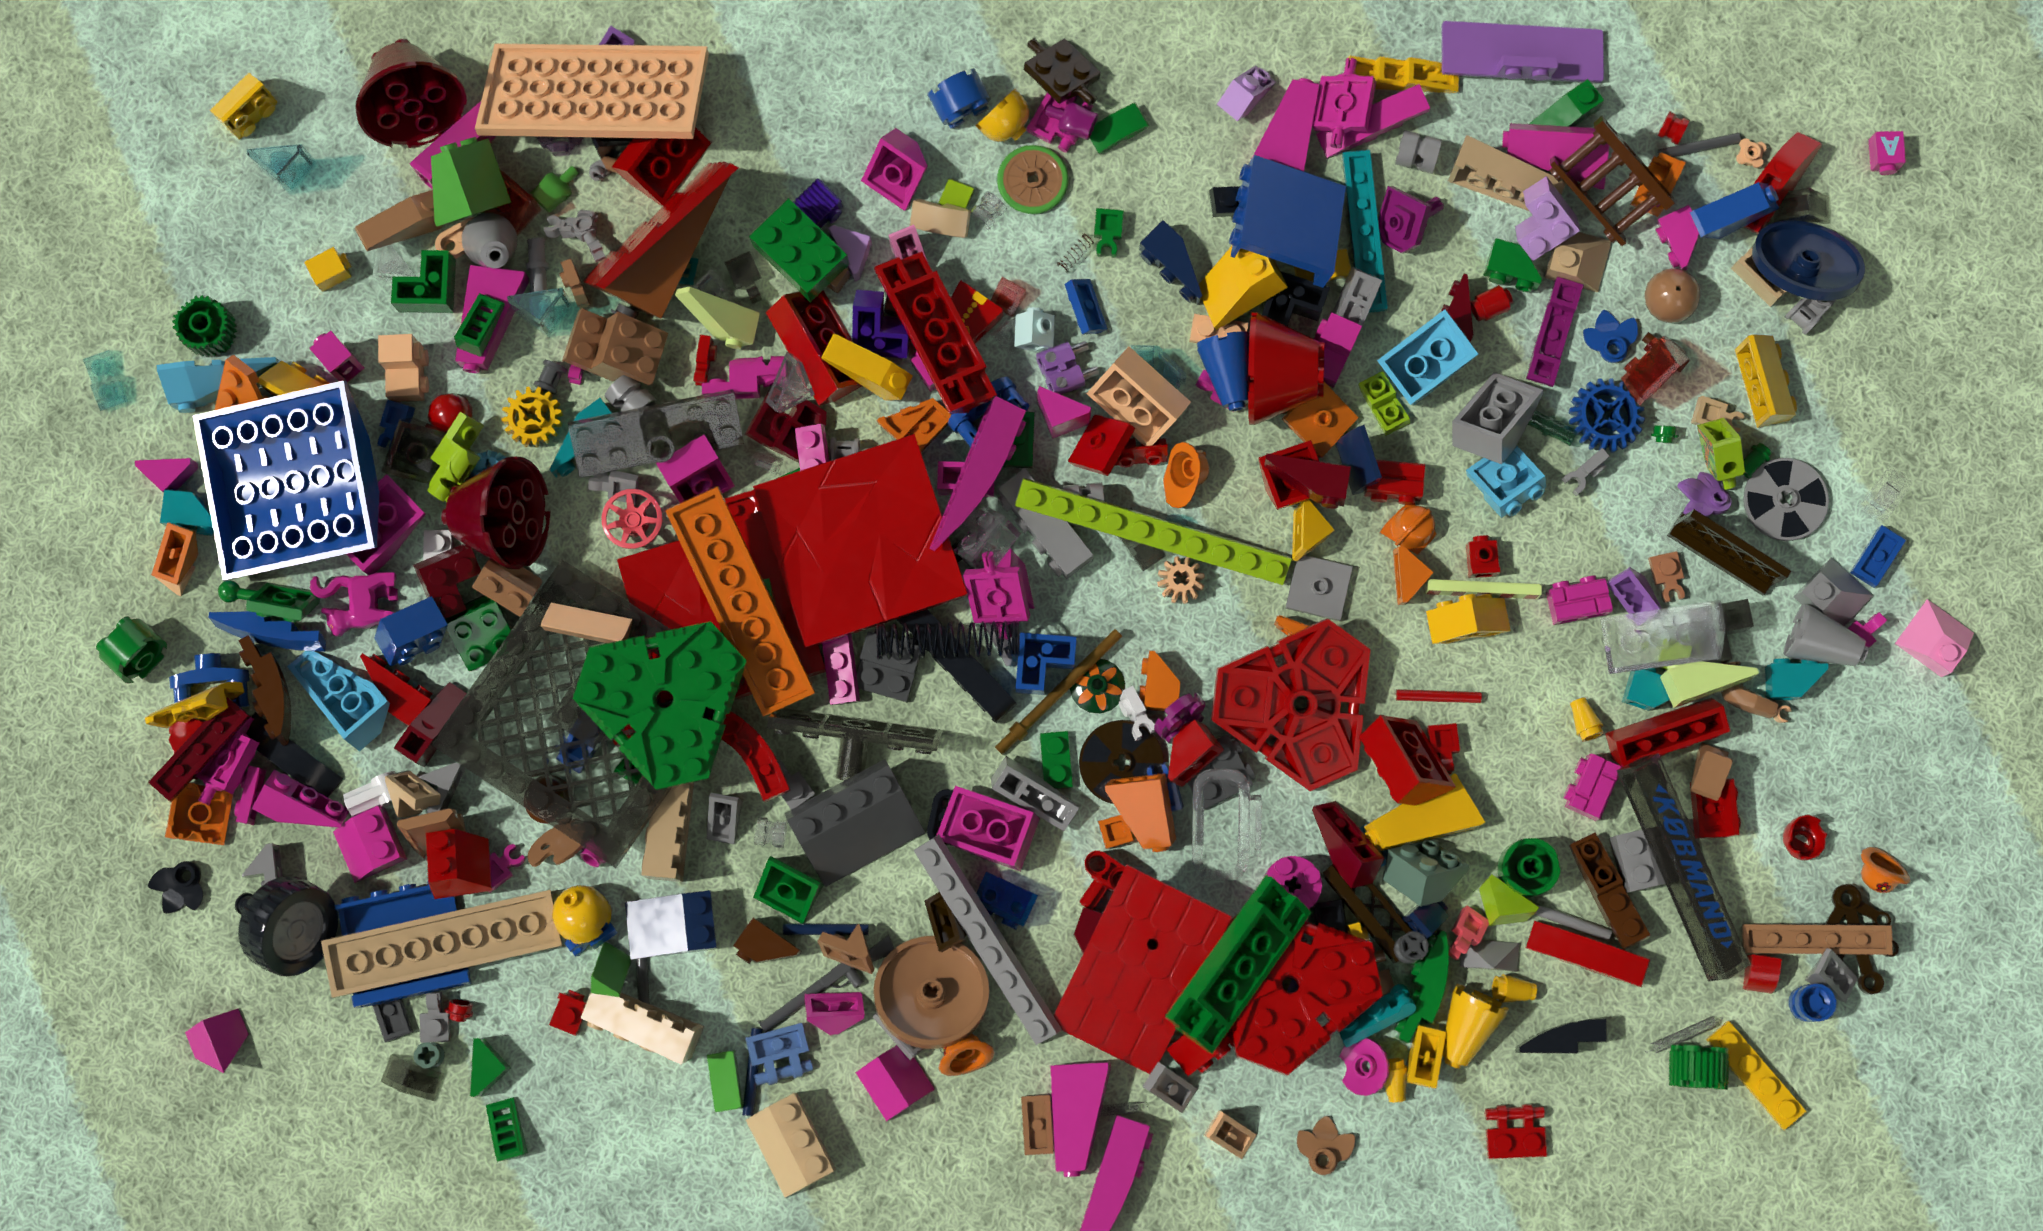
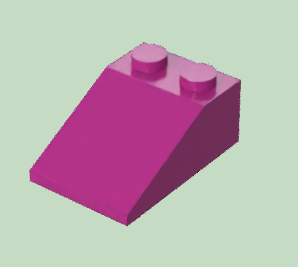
[346,474,426,575]
[937,786,1040,872]

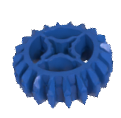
[1568,378,1645,453]

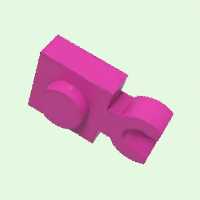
[488,844,525,893]

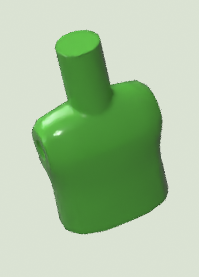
[529,166,579,213]

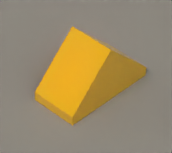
[1292,500,1335,561]
[1407,1025,1446,1089]

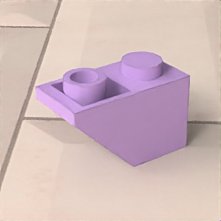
[1217,65,1276,121]

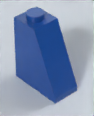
[1690,182,1779,239]

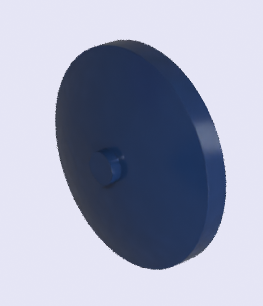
[1752,220,1865,301]

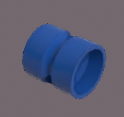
[1789,984,1836,1022]

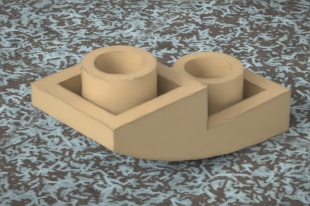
[910,198,971,238]

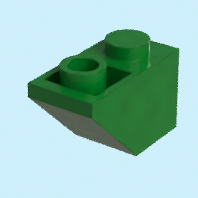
[1483,238,1542,292]

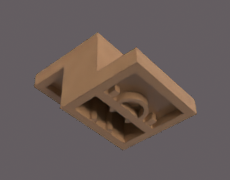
[562,308,668,385]

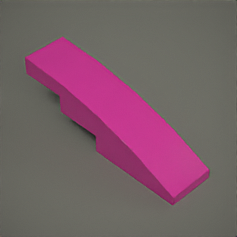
[1316,84,1430,158]

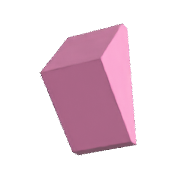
[888,225,928,262]

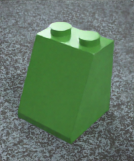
[431,137,511,227]

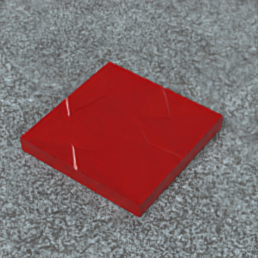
[753,434,968,649]
[617,515,826,700]

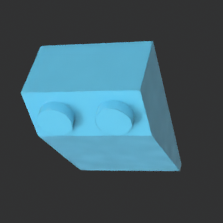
[1377,309,1479,406]

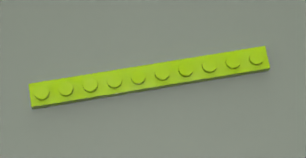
[1015,478,1292,585]

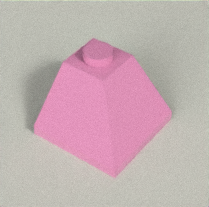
[1895,599,1974,677]

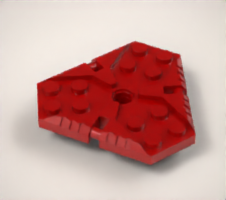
[1211,618,1371,791]
[1223,914,1383,1076]

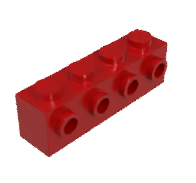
[1605,697,1730,768]

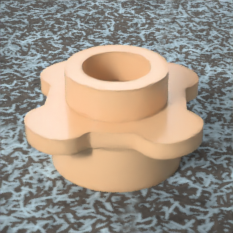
[1736,138,1766,168]

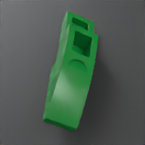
[1394,930,1449,1043]

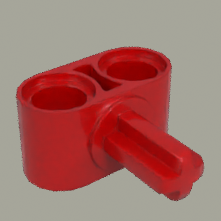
[1080,851,1125,910]

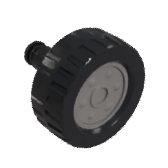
[235,876,338,977]

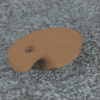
[527,821,590,867]

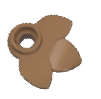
[1297,1116,1355,1175]

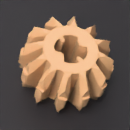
[1157,556,1205,604]

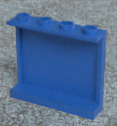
[1229,155,1346,288]
[335,881,472,1009]

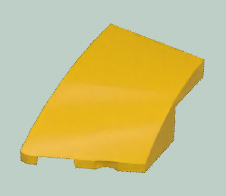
[145,682,245,728]

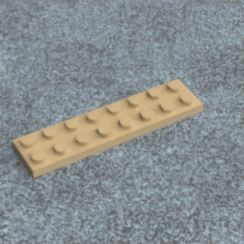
[321,890,562,998]

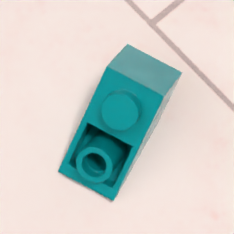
[160,490,214,536]
[1765,658,1829,700]
[1622,665,1670,711]

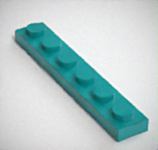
[1342,150,1388,313]

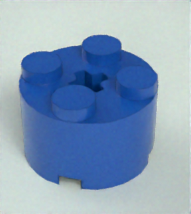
[927,68,991,129]

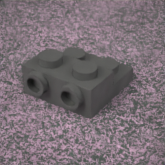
[857,629,923,703]
[1188,734,1255,811]

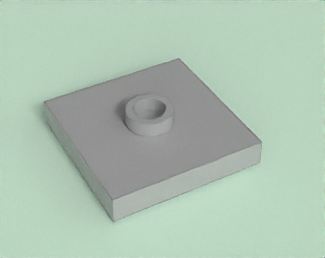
[1285,555,1353,622]

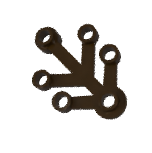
[1824,884,1899,995]

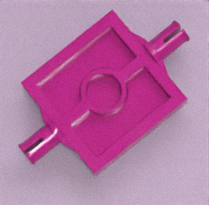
[1312,58,1376,148]
[963,551,1030,640]
[196,717,259,805]

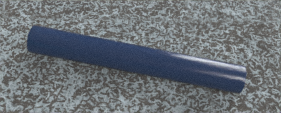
[783,923,869,935]
[742,1028,763,1116]

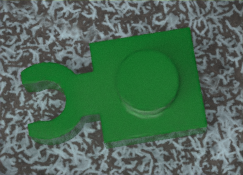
[1094,208,1124,258]

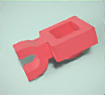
[1449,905,1489,960]

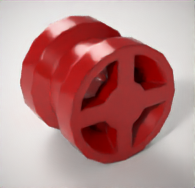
[1657,111,1690,145]

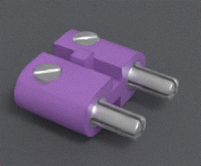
[1036,341,1099,395]

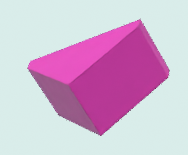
[135,458,198,493]

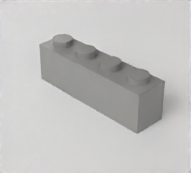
[997,468,1093,580]

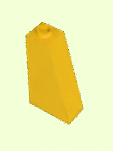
[1364,773,1485,851]

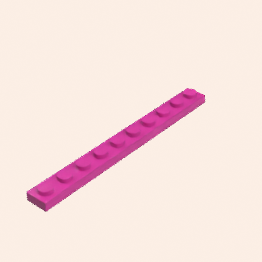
[795,424,860,705]

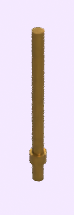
[995,629,1123,755]

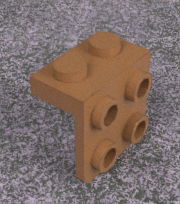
[472,559,542,617]

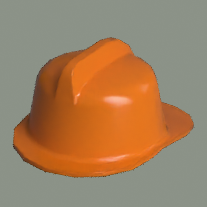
[1163,442,1209,508]
[1380,505,1437,555]

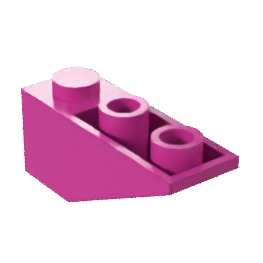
[252,770,349,828]

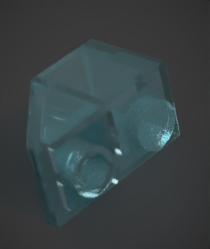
[1131,345,1186,389]

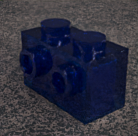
[976,871,1038,930]

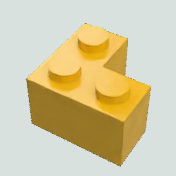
[1426,594,1511,644]

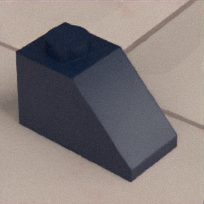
[1402,901,1450,938]

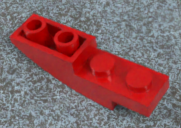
[1744,132,1822,234]

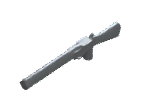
[758,934,894,1032]

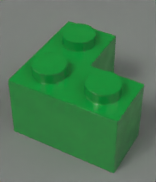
[391,250,456,313]

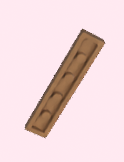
[1742,924,1893,955]

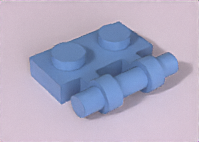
[745,1023,813,1086]

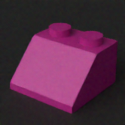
[333,805,407,883]

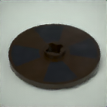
[1079,720,1164,804]

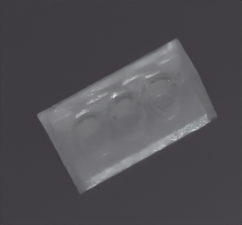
[1600,600,1725,674]

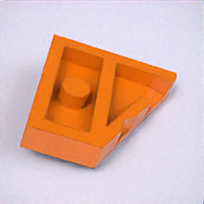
[877,398,952,453]

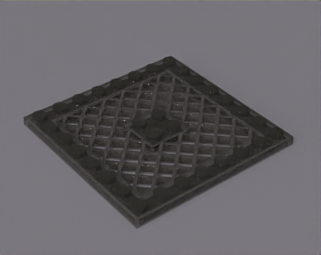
[431,559,745,868]

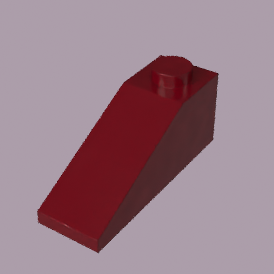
[1264,453,1351,509]
[1312,801,1384,888]

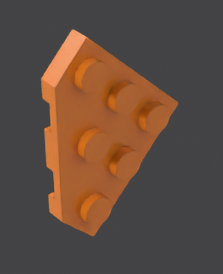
[214,354,268,411]

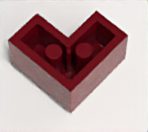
[413,544,481,619]

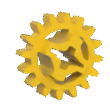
[501,386,563,447]

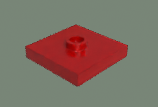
[1068,414,1135,476]

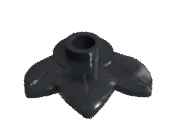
[148,861,203,914]

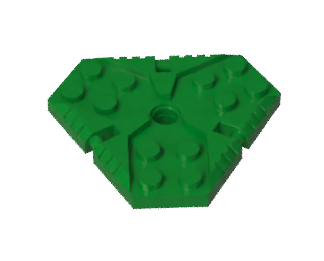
[573,621,747,790]

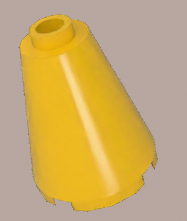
[1442,984,1509,1069]

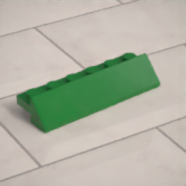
[1165,875,1312,1054]

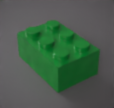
[749,198,850,302]

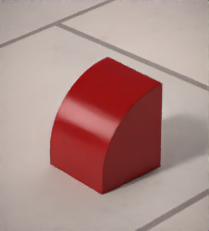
[1743,955,1782,994]

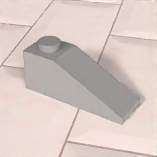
[991,756,1079,831]

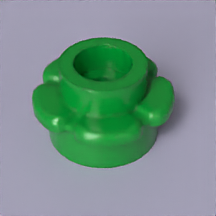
[1651,425,1679,443]

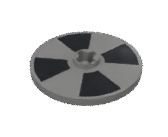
[1743,458,1829,541]

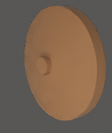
[874,936,989,1049]

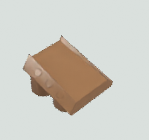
[396,808,466,858]

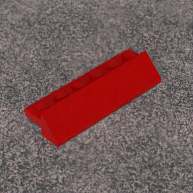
[874,251,997,414]

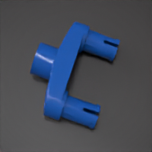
[948,377,1029,448]
[169,653,250,707]

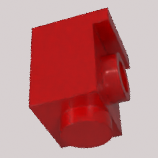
[1466,535,1500,578]

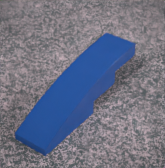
[208,611,326,651]

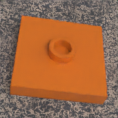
[1282,382,1359,458]

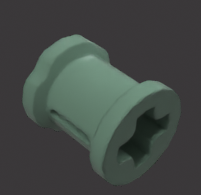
[414,1042,445,1068]

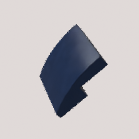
[1336,425,1382,495]

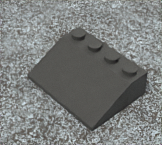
[785,759,925,887]

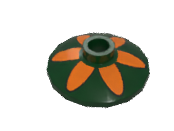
[1070,659,1125,714]

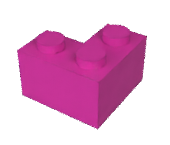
[1314,312,1362,388]

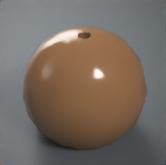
[1645,268,1700,323]

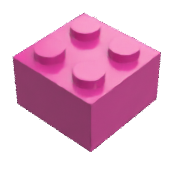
[656,435,735,503]

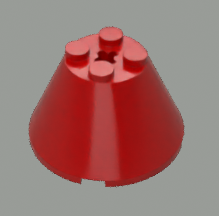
[1248,312,1325,425]

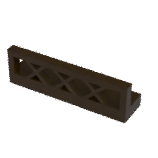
[1321,864,1412,964]

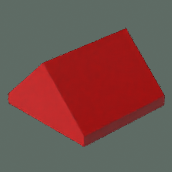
[1258,440,1319,510]

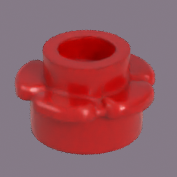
[445,999,473,1022]

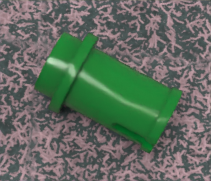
[1743,443,1772,479]

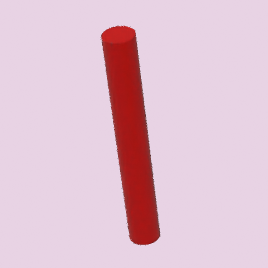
[1396,689,1482,703]

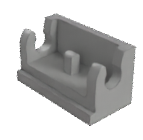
[1332,267,1382,331]

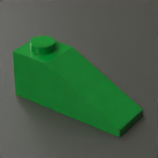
[1529,79,1604,127]

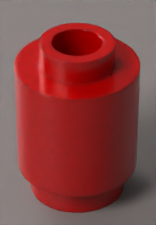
[1470,285,1513,322]

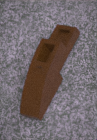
[238,635,292,746]
[1569,833,1651,950]

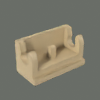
[1731,247,1787,307]

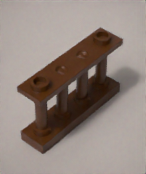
[1549,116,1675,246]

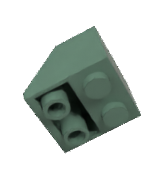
[1383,839,1469,906]

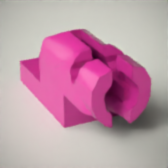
[702,356,787,401]

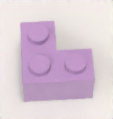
[1515,176,1580,261]

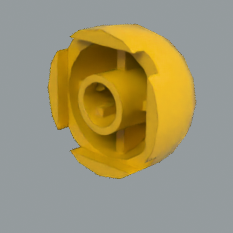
[975,89,1029,142]
[552,885,612,944]

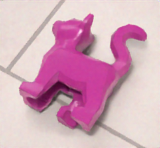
[310,572,398,637]

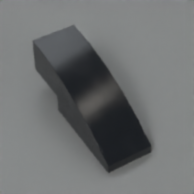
[1515,1019,1607,1054]

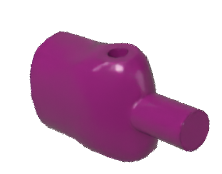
[1045,103,1098,140]

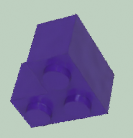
[852,290,910,359]

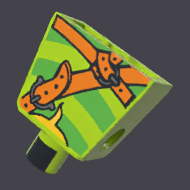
[1697,418,1745,490]

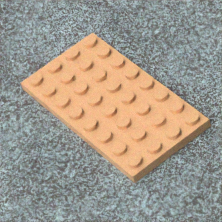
[475,44,709,139]

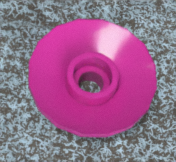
[1339,1038,1389,1096]

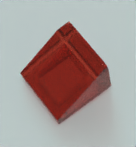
[991,277,1026,318]

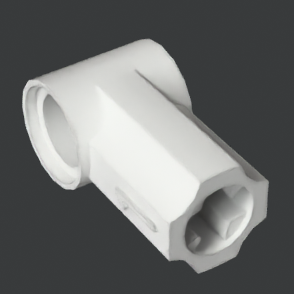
[343,771,396,817]

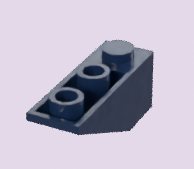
[1139,220,1202,305]

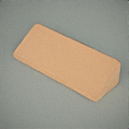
[541,603,633,643]

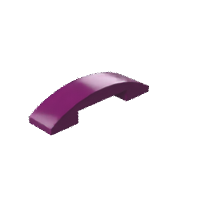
[1526,276,1584,387]

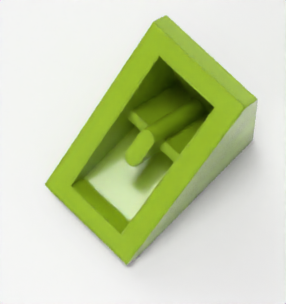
[1479,874,1539,926]

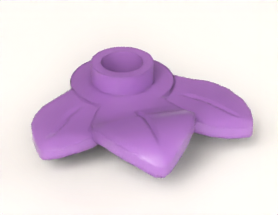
[1677,472,1732,517]

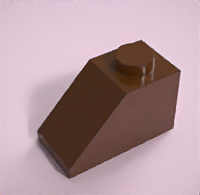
[733,918,802,964]

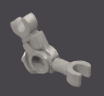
[544,210,606,263]

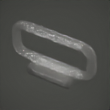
[1192,769,1262,881]

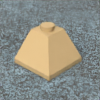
[1544,232,1611,292]

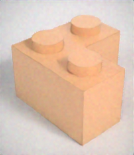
[378,334,429,402]

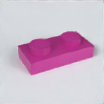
[234,766,266,825]

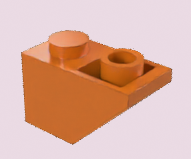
[1139,651,1181,712]

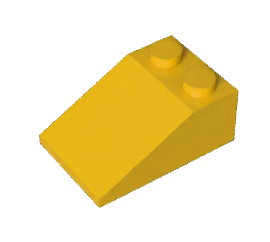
[1199,246,1288,330]

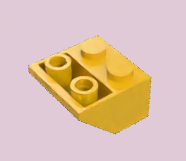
[209,73,278,140]

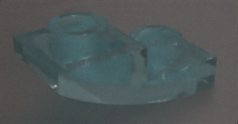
[83,350,128,411]

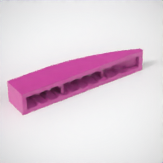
[929,396,1026,551]
[1080,1115,1154,1231]

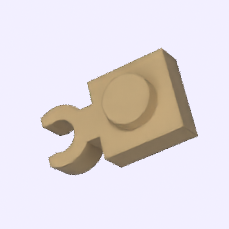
[1691,396,1745,433]

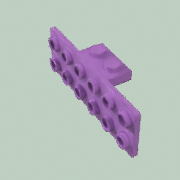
[1442,21,1604,83]

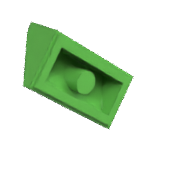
[591,942,632,997]
[707,1050,743,1112]

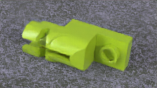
[427,412,484,502]

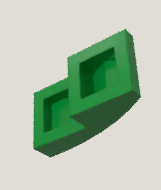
[1090,102,1149,154]

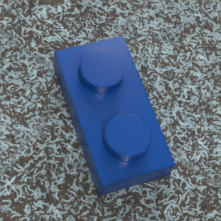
[1064,279,1108,335]
[1850,525,1906,588]

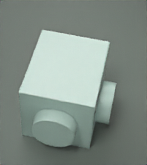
[1014,307,1055,352]

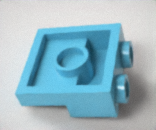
[1466,446,1546,518]

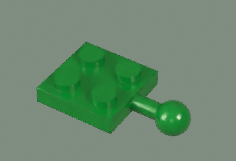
[218,580,321,622]

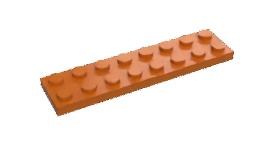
[665,486,815,716]

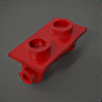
[1115,437,1168,467]

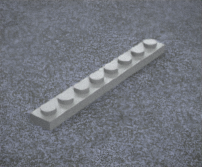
[913,835,1062,1045]

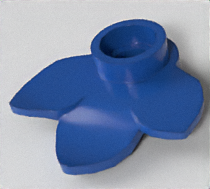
[1583,310,1638,363]

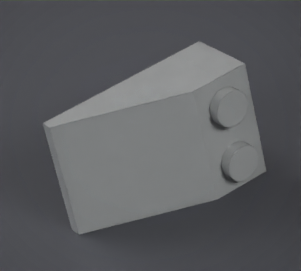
[1452,372,1543,464]
[1609,819,1707,893]

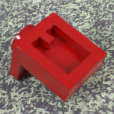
[549,990,587,1036]

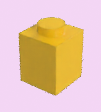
[304,247,352,292]

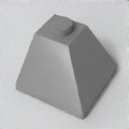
[1793,557,1873,626]

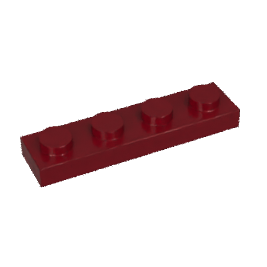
[148,697,251,802]

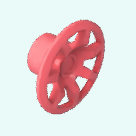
[601,489,662,549]

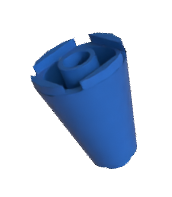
[1197,331,1251,412]

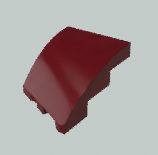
[745,386,827,463]

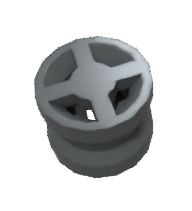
[1394,931,1428,964]

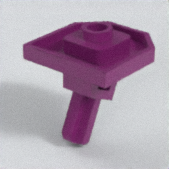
[1378,186,1444,253]

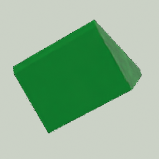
[753,856,824,924]

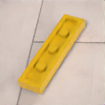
[1706,1021,1806,1130]

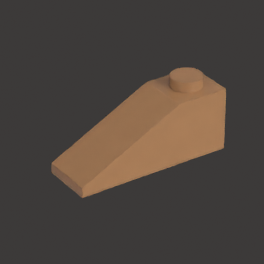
[355,190,443,252]

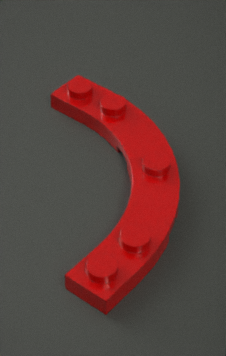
[612,699,791,802]

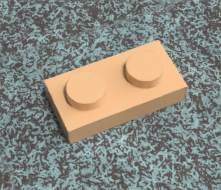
[1189,314,1249,343]

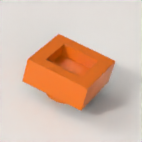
[1098,815,1133,849]

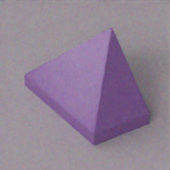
[1606,567,1662,626]

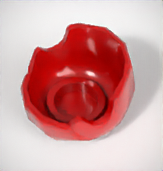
[428,393,472,435]
[1782,814,1827,861]

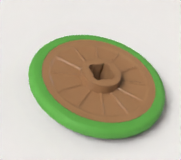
[997,145,1068,214]

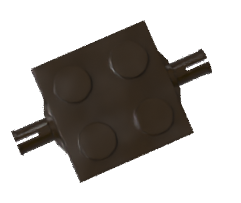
[1023,38,1101,106]

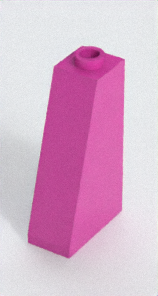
[1250,78,1319,172]
[410,101,497,190]
[1502,123,1609,189]
[455,265,529,374]
[1050,1062,1111,1177]

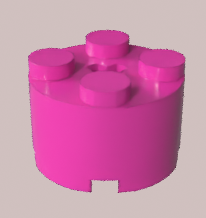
[1263,856,1322,909]

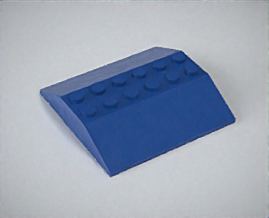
[193,380,380,581]

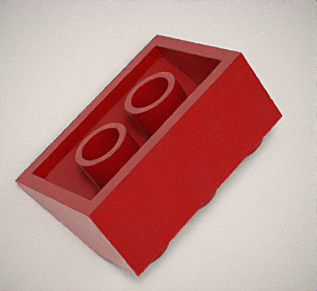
[612,127,711,206]
[1359,715,1456,806]

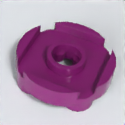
[1154,693,1206,744]

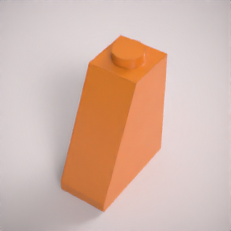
[1105,773,1176,852]

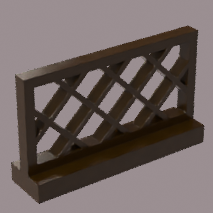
[1667,509,1792,596]

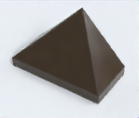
[924,892,966,952]

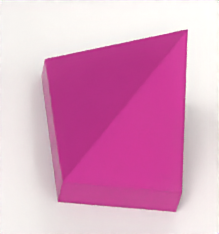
[804,992,865,1035]

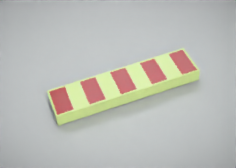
[1425,579,1542,599]

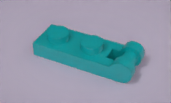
[1338,984,1416,1048]

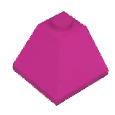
[861,128,928,211]

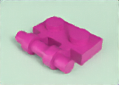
[1027,93,1093,153]

